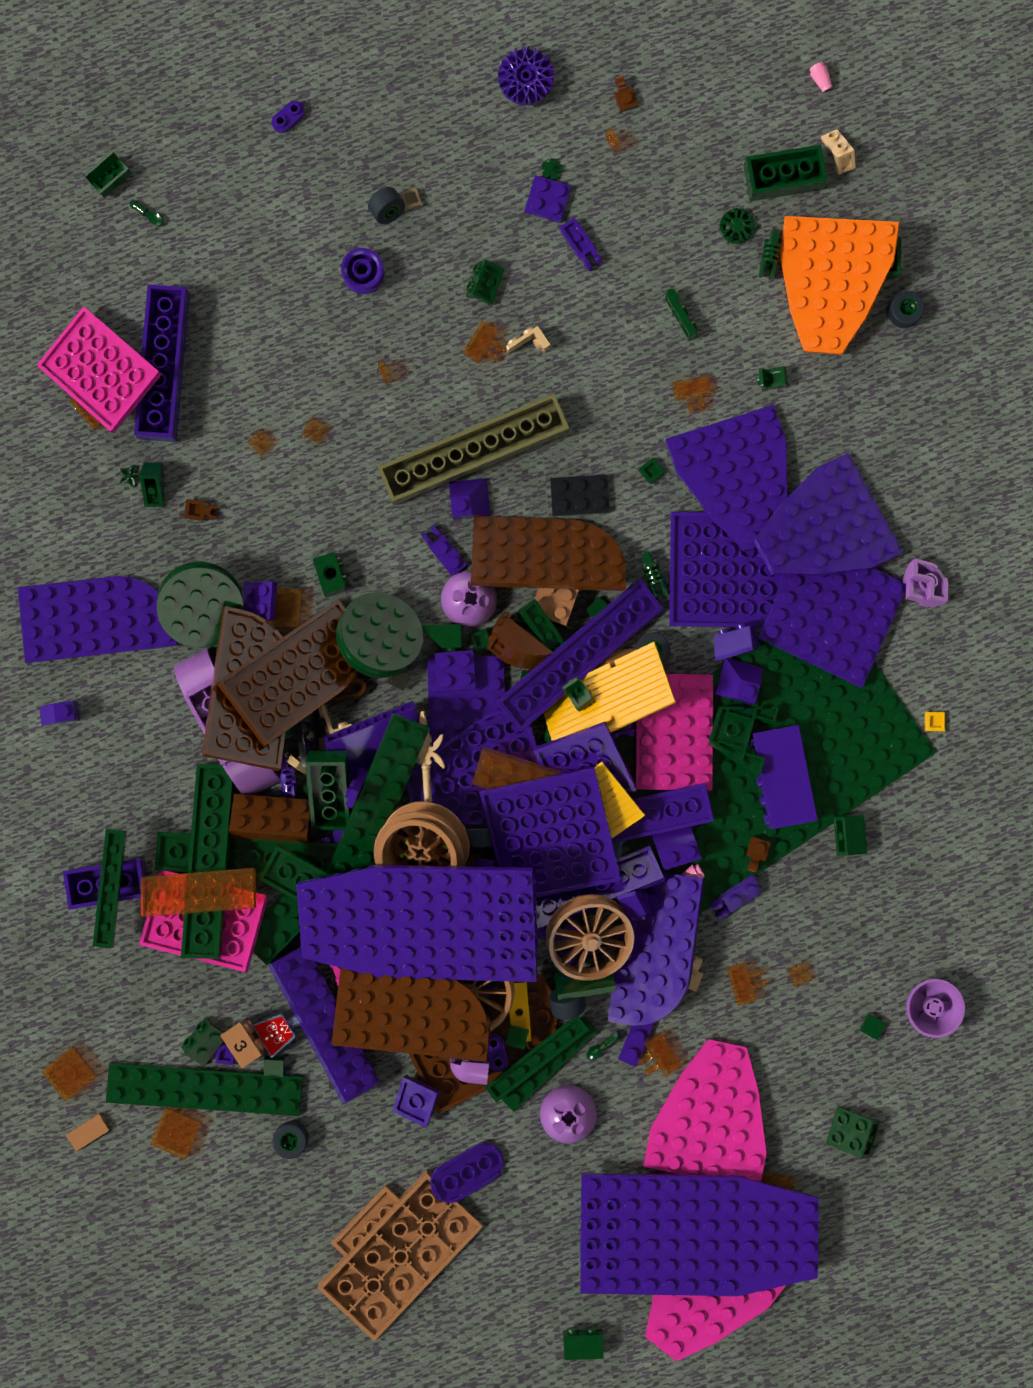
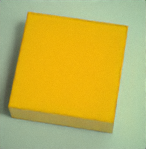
[925,712,945,731]

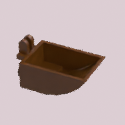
[487,611,553,669]

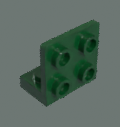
[826,1107,880,1159]

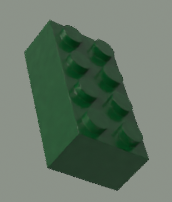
[743,145,828,201]
[305,751,352,830]
[253,893,300,965]

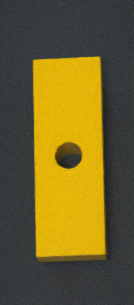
[509,982,531,1042]

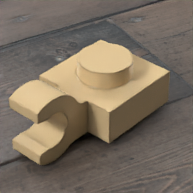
[688,955,703,992]

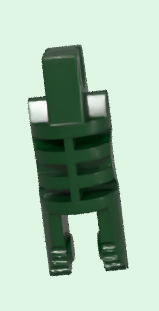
[758,229,782,279]
[641,551,670,600]

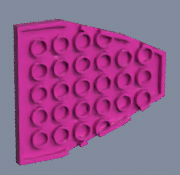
[643,1039,767,1181]
[645,1285,786,1361]

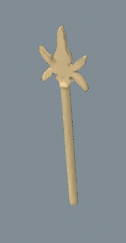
[416,711,445,864]

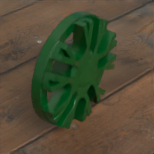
[719,208,755,244]

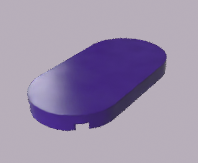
[430,1142,504,1203]

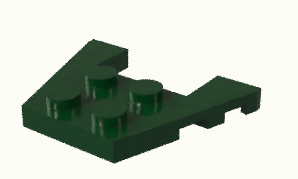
[708,707,779,777]

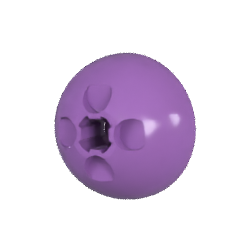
[441,571,497,627]
[906,979,965,1038]
[540,1085,597,1144]

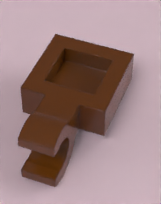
[614,75,638,113]
[746,837,771,873]

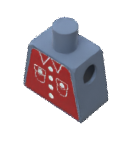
[253,1012,300,1058]

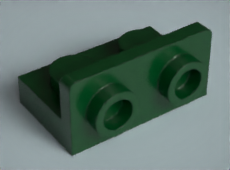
[466,259,505,305]

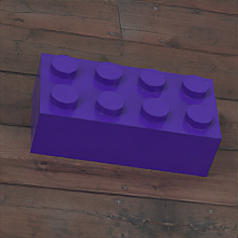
[63,858,150,910]

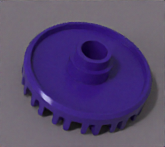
[498,46,554,106]

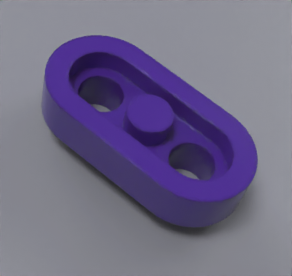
[271,101,305,133]
[488,1032,508,1072]

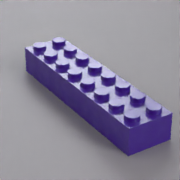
[134,284,190,442]
[268,947,380,1103]

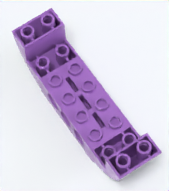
[174,647,281,795]

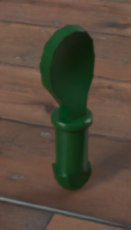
[129,200,164,227]
[586,1032,621,1061]

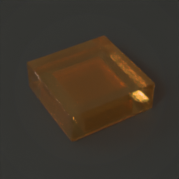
[605,128,622,153]
[378,360,392,384]
[302,418,327,444]
[247,429,274,456]
[786,962,812,987]

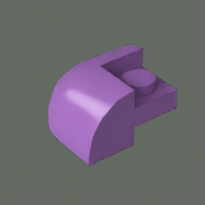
[903,559,948,607]
[450,1058,489,1085]

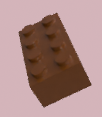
[229,794,311,844]

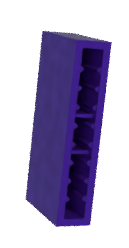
[324,701,432,782]
[748,725,818,829]

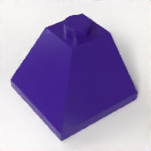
[449,478,491,520]
[715,658,763,705]

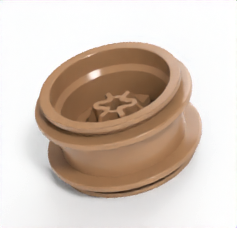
[374,801,470,866]

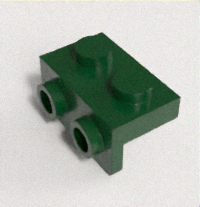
[84,151,132,198]
[182,1017,225,1066]

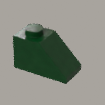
[139,462,165,507]
[422,624,462,652]

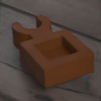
[184,499,219,521]

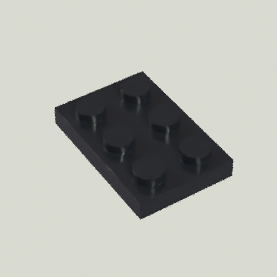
[550,475,610,517]

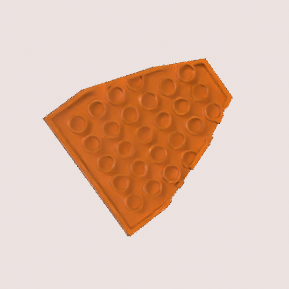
[780,216,900,355]

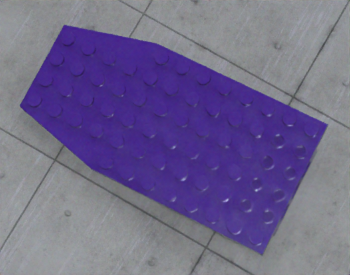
[296,865,539,982]
[580,1173,819,1296]

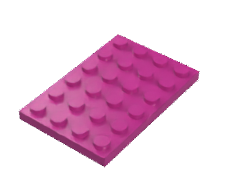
[37,306,162,433]
[635,674,713,790]
[139,871,268,973]

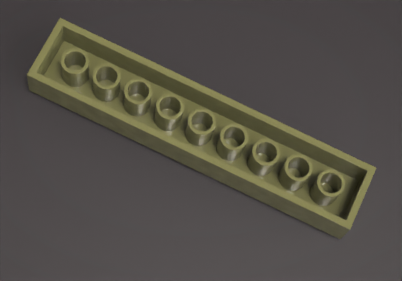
[378,394,569,505]

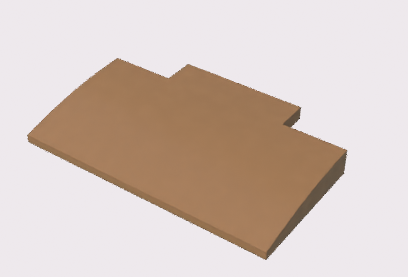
[318,1169,483,1341]

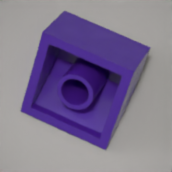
[713,622,760,661]
[652,827,701,870]

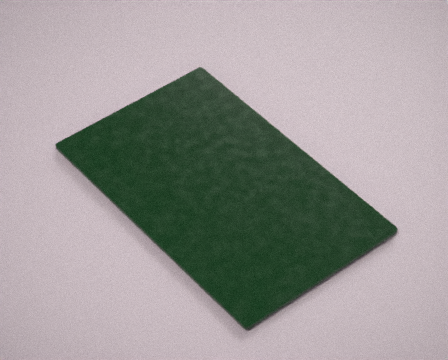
[614,640,935,914]

